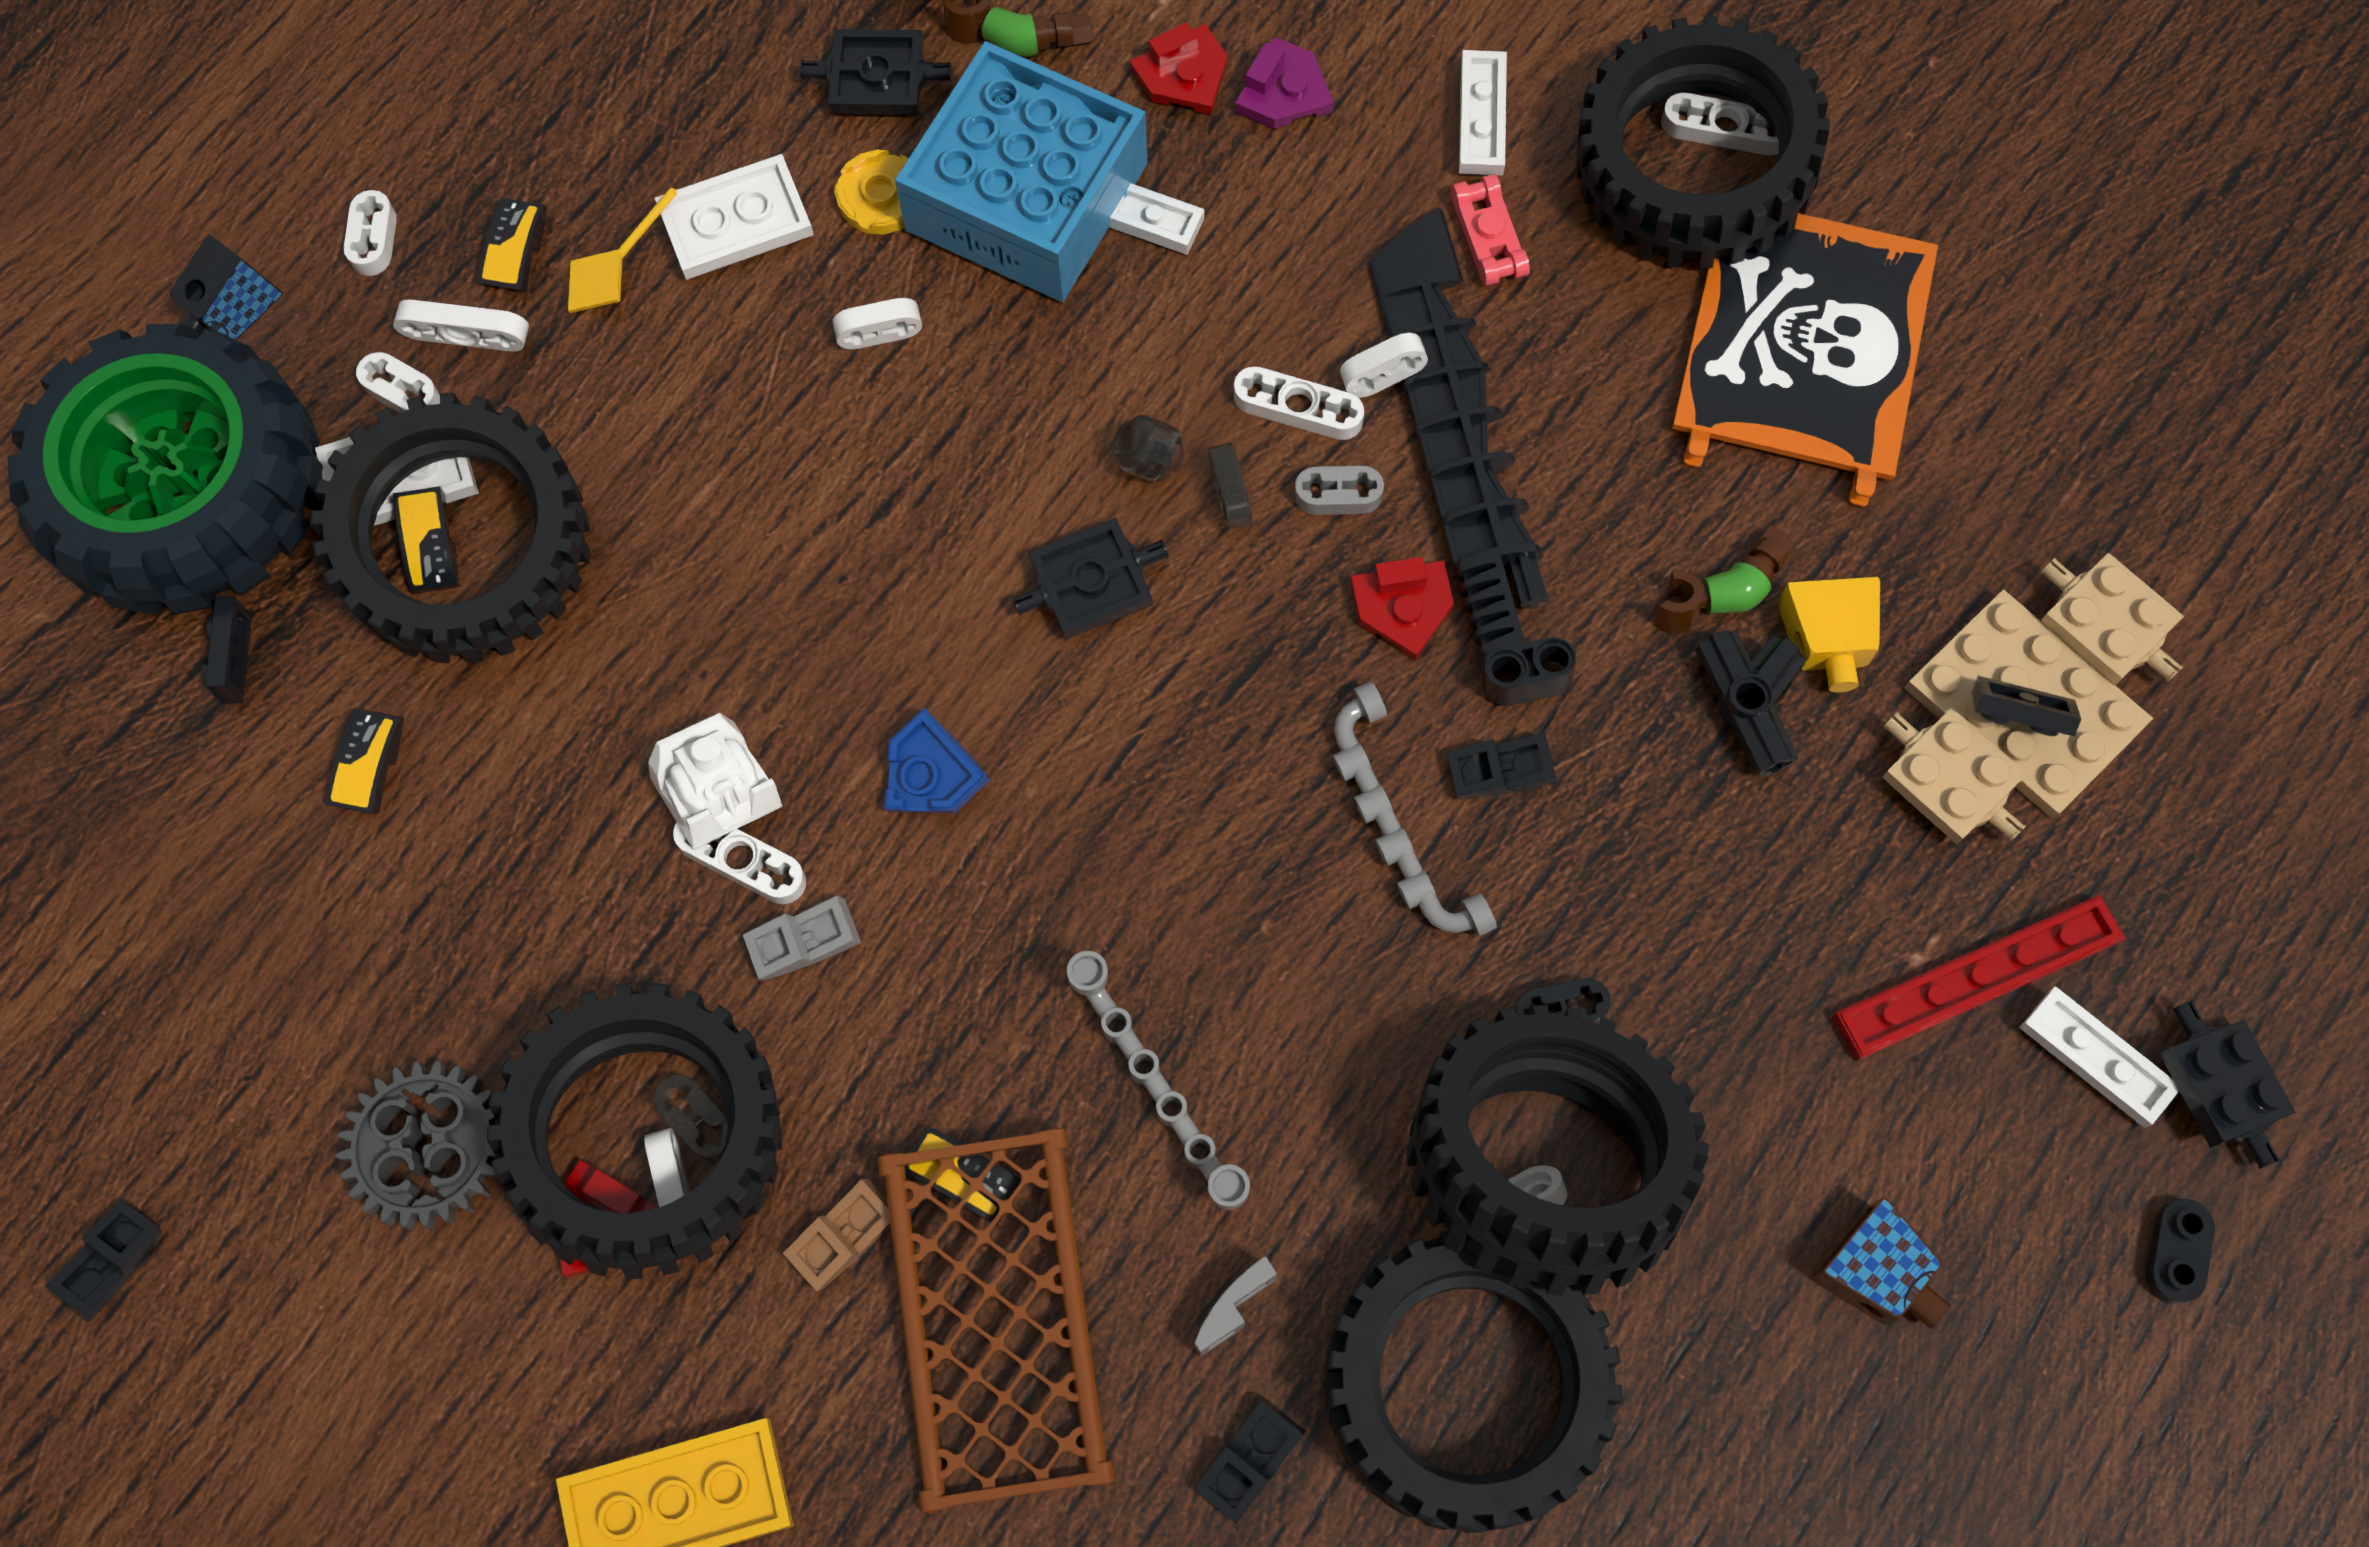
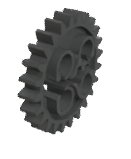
[336,1061,497,1231]

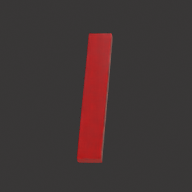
[1832,895,2126,1062]

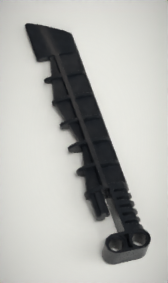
[1369,208,1577,706]

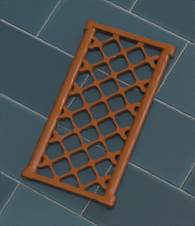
[877,1127,1115,1514]

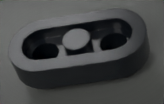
[2146,1199,2215,1305]

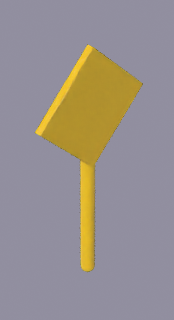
[568,188,677,313]

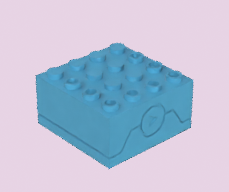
[895,41,1148,302]

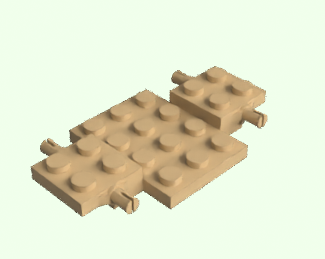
[1882,552,2184,845]

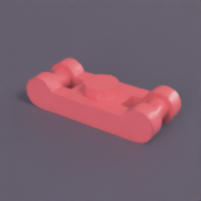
[1450,174,1530,286]

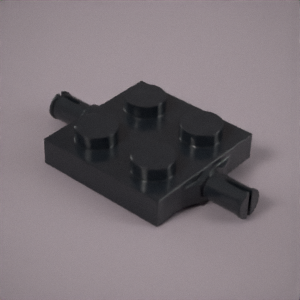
[800,29,952,115]
[1011,518,1169,639]
[2159,1000,2296,1169]

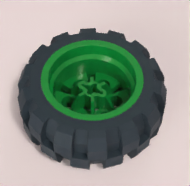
[7,324,323,613]

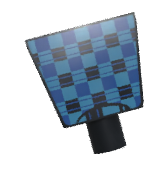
[170,234,283,340]

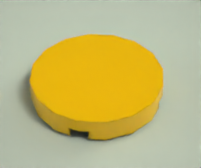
[834,149,909,235]

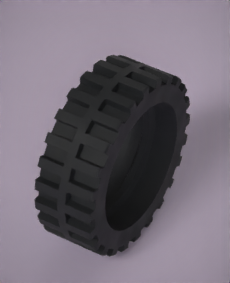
[1576,16,1830,269]
[310,393,590,663]
[487,983,782,1279]
[1407,1005,1709,1296]
[1325,1231,1623,1533]

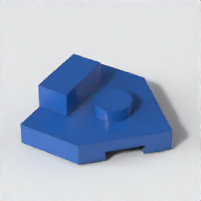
[884,708,991,813]

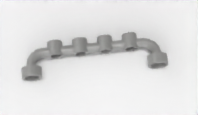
[1332,681,1497,937]
[1067,951,1250,1210]

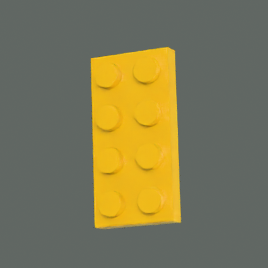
[556,1418,794,1547]

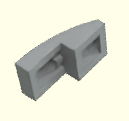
[743,896,861,981]
[1195,1256,1277,1357]

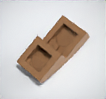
[783,1178,891,1292]

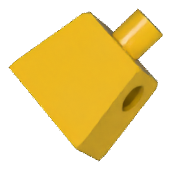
[1777,577,1880,692]

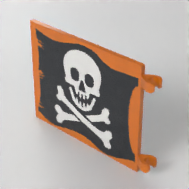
[1672,213,1938,507]

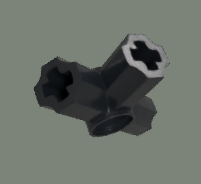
[1695,630,1807,777]

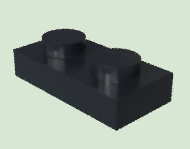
[202,596,252,704]
[1971,675,2081,737]

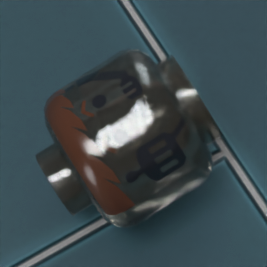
[1113,415,1185,483]

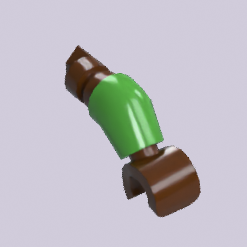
[943,0,1094,57]
[1653,525,1794,634]

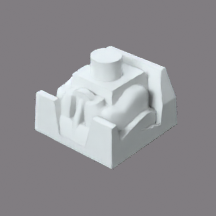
[648,713,783,850]

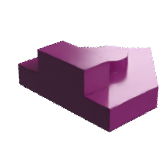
[1235,37,1334,129]

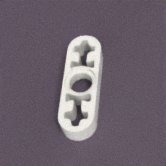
[1661,93,1779,155]
[393,300,529,352]
[1234,367,1364,440]
[673,822,806,904]

